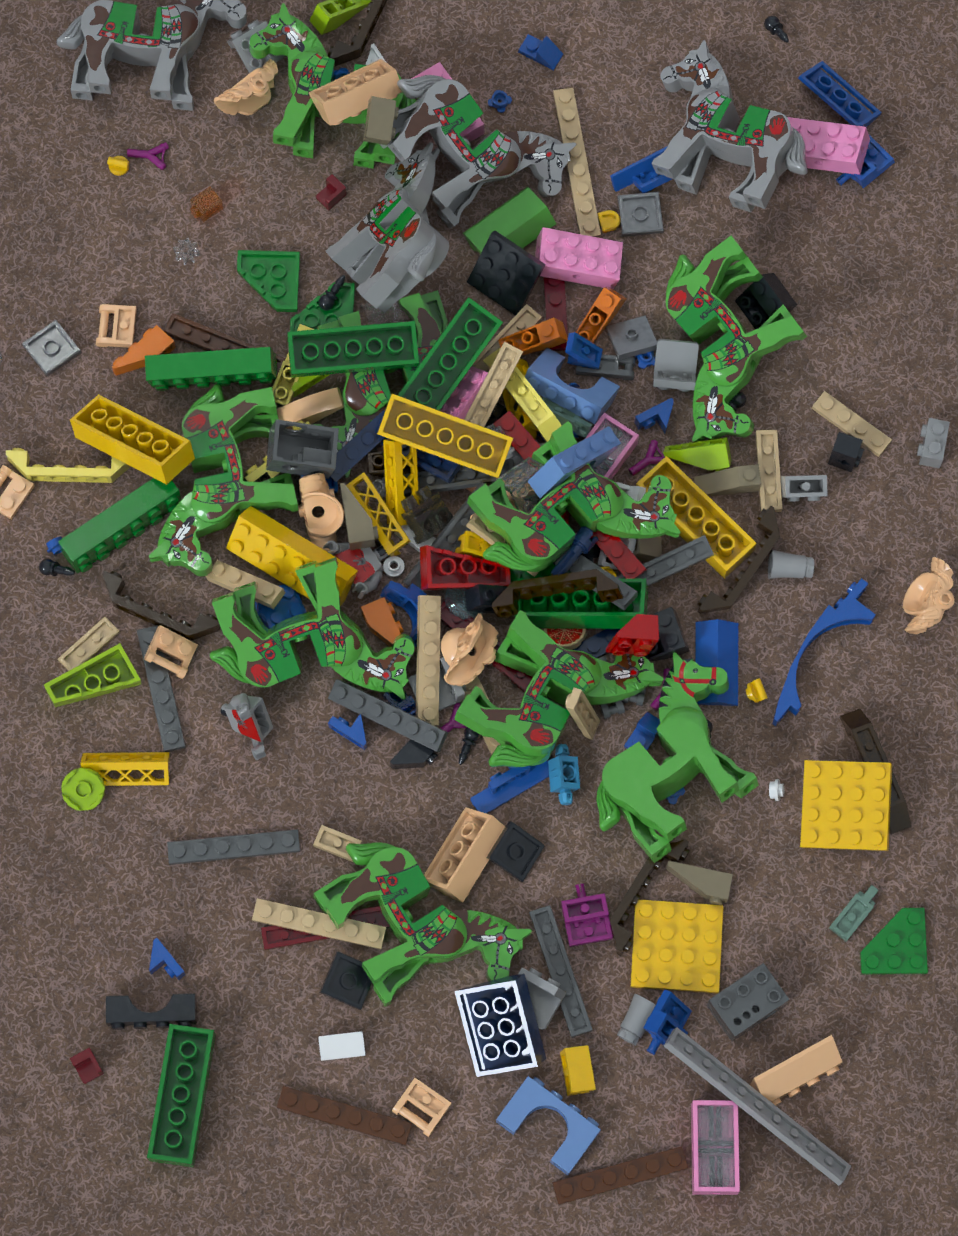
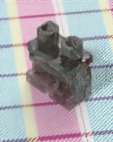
[401,485,453,545]

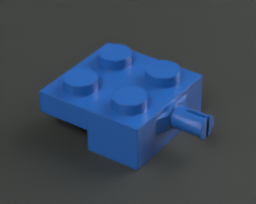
[836,135,895,188]
[255,584,307,629]
[643,989,692,1055]

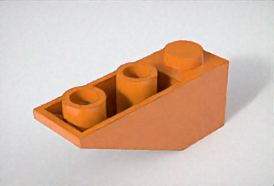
[576,287,627,344]
[498,318,568,356]
[112,325,176,376]
[361,597,404,647]

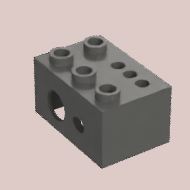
[266,419,339,479]
[707,963,790,1042]

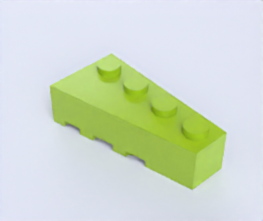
[44,643,141,707]

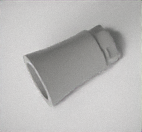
[768,549,814,579]
[617,994,656,1046]

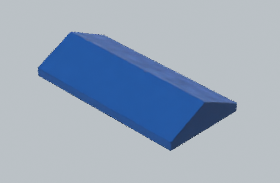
[798,61,882,127]
[695,619,738,706]

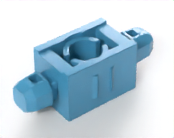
[548,744,580,805]

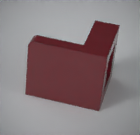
[316,174,347,210]
[70,1047,104,1084]

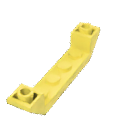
[483,348,562,442]
[6,448,131,483]

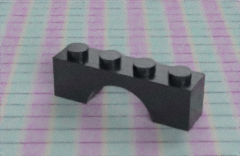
[106,994,197,1030]

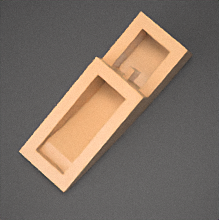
[277,387,344,430]

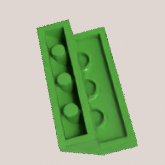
[463,187,556,254]

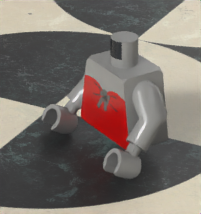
[323,540,389,599]
[221,693,273,760]

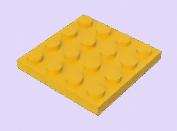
[800,760,892,851]
[630,900,723,993]

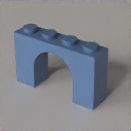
[525,348,620,424]
[527,426,621,499]
[496,1076,601,1175]

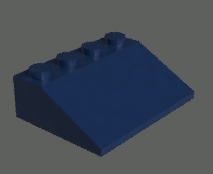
[455,974,546,1077]

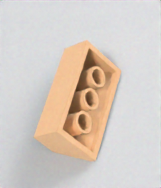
[309,59,402,126]
[424,807,505,903]
[750,1035,842,1106]

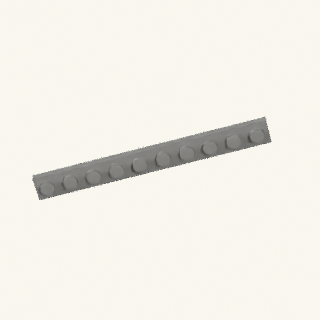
[664,1027,851,1186]

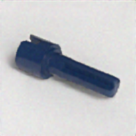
[551,526,598,576]

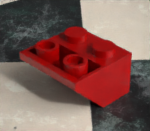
[605,614,659,657]

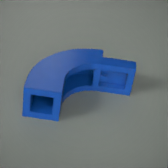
[380,581,427,647]

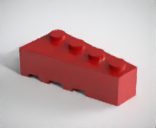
[420,545,511,590]

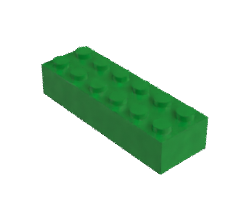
[398,297,503,411]
[287,321,419,378]
[145,347,277,391]
[58,478,181,574]
[515,578,648,629]
[147,1024,216,1168]

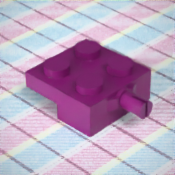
[561,884,613,947]

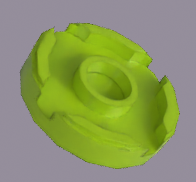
[61,767,105,811]

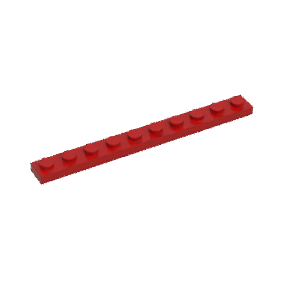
[494,410,646,579]

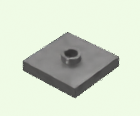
[617,192,664,237]
[606,315,657,360]
[22,320,81,377]

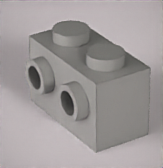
[917,418,950,468]
[780,475,827,502]

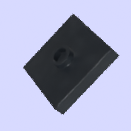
[486,821,545,882]
[319,951,372,1010]

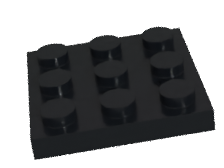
[467,231,546,316]

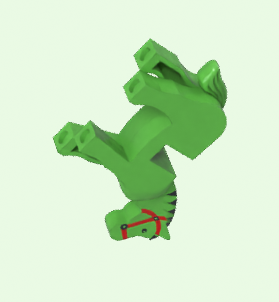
[596,652,759,863]

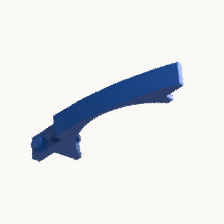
[772,578,876,726]

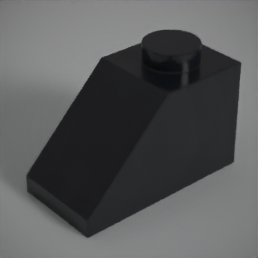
[390,739,439,769]

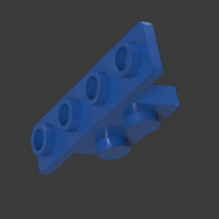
[610,146,672,193]
[470,761,549,814]

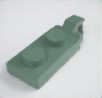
[542,397,593,438]
[829,885,879,942]

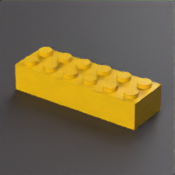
[377,393,513,478]
[70,394,195,485]
[636,456,757,579]
[226,506,358,606]

